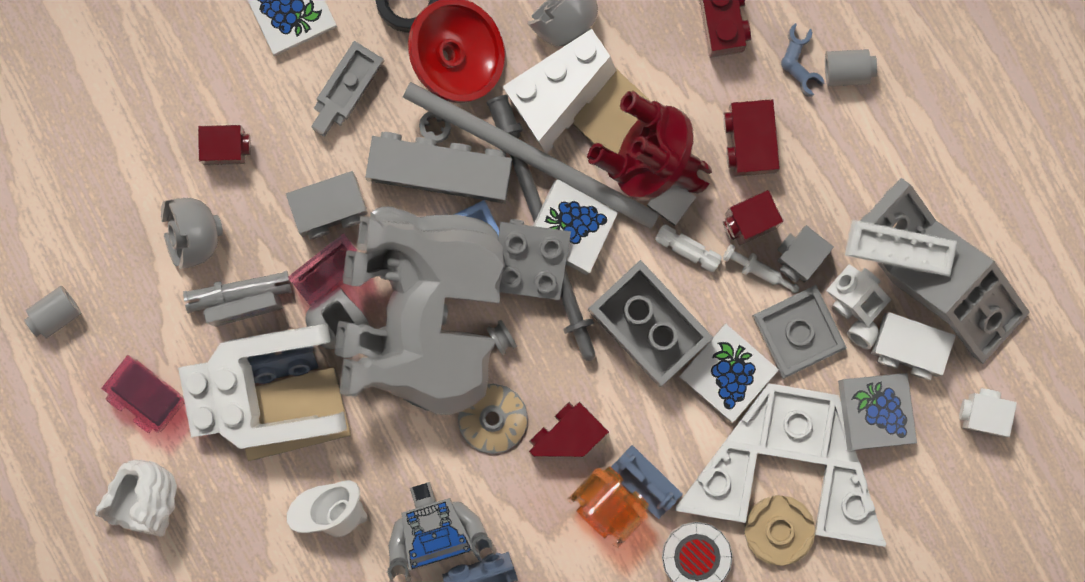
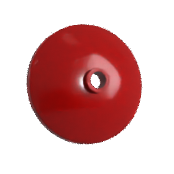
[408,0,505,103]

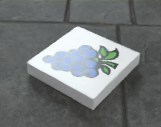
[248,0,337,56]
[533,179,618,275]
[679,324,779,423]

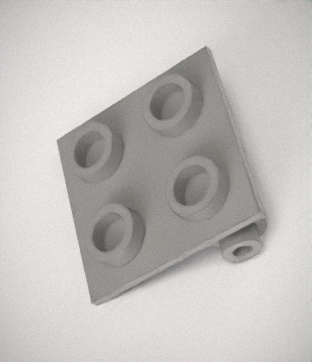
[498,219,571,300]

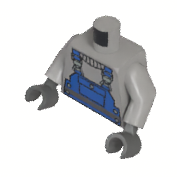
[387,482,497,582]

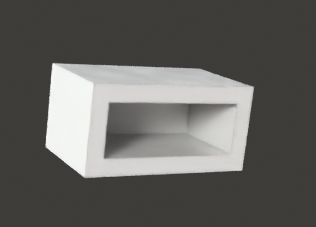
[871,312,956,380]

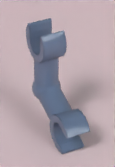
[781,23,824,97]

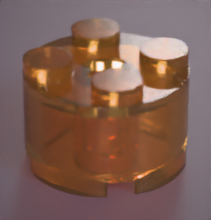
[567,466,650,548]

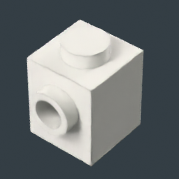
[959,388,1017,437]

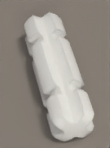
[656,225,722,272]

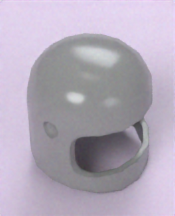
[305,287,369,349]

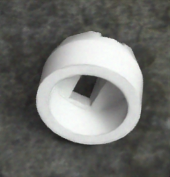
[847,320,879,349]

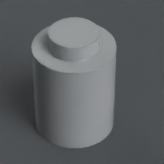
[825,49,877,86]
[24,286,82,339]

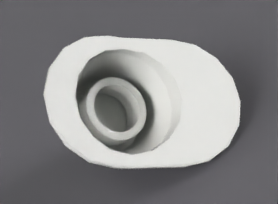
[287,480,367,537]

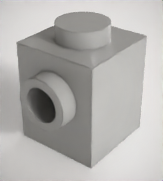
[777,225,834,282]

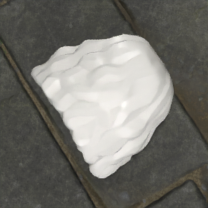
[95,460,177,537]

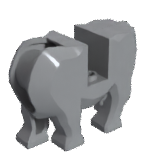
[335,206,504,415]

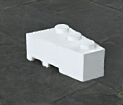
[503,29,617,154]

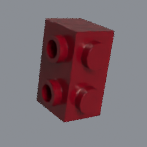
[699,0,751,58]

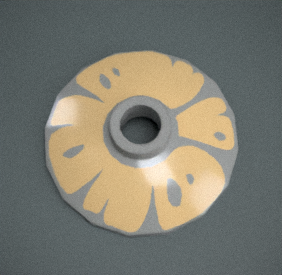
[458,384,528,454]

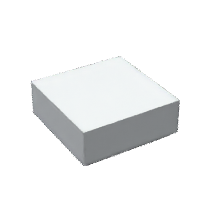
[647,184,696,226]

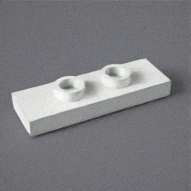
[845,220,957,277]

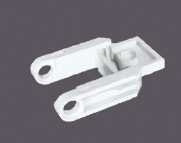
[178,324,347,449]

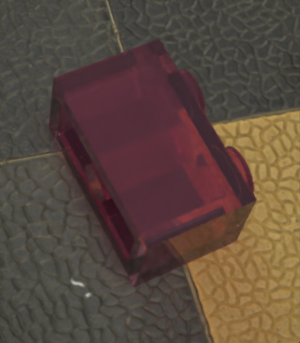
[288,233,358,306]
[101,355,185,433]

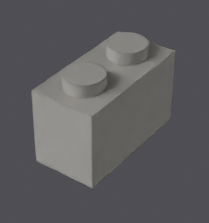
[286,171,368,240]

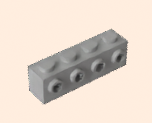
[365,132,512,204]

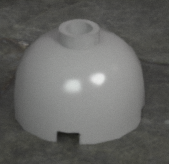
[527,0,598,46]
[161,198,223,269]

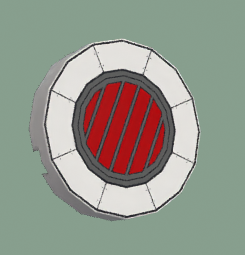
[662,522,733,582]

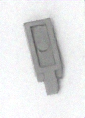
[311,41,384,137]

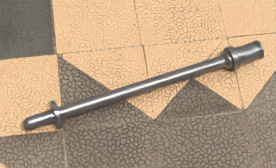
[486,95,595,361]

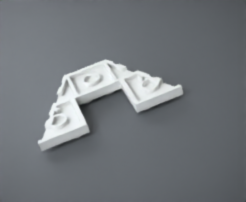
[675,383,886,547]

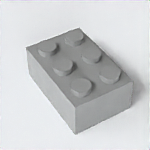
[588,260,714,387]

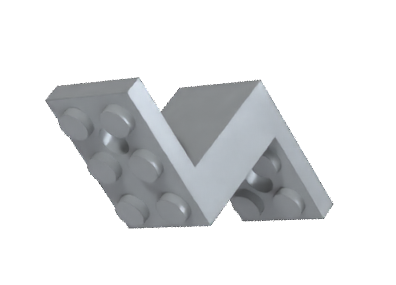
[860,178,1030,364]

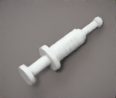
[723,244,799,293]

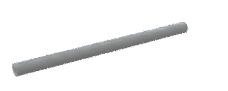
[403,82,659,229]

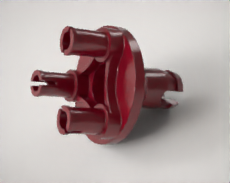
[587,91,712,201]

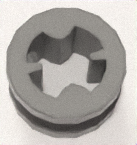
[419,111,451,143]
[486,320,517,355]

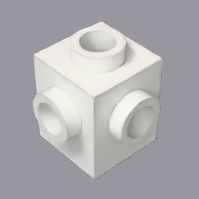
[826,264,891,326]

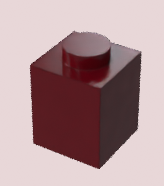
[198,125,251,165]

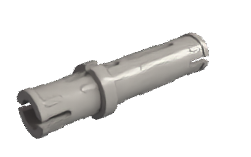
[183,271,292,313]

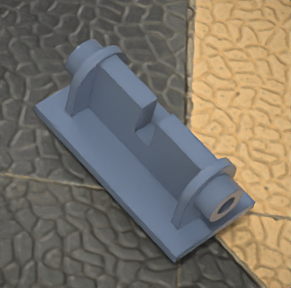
[247,346,319,384]
[608,445,683,519]
[442,552,518,582]

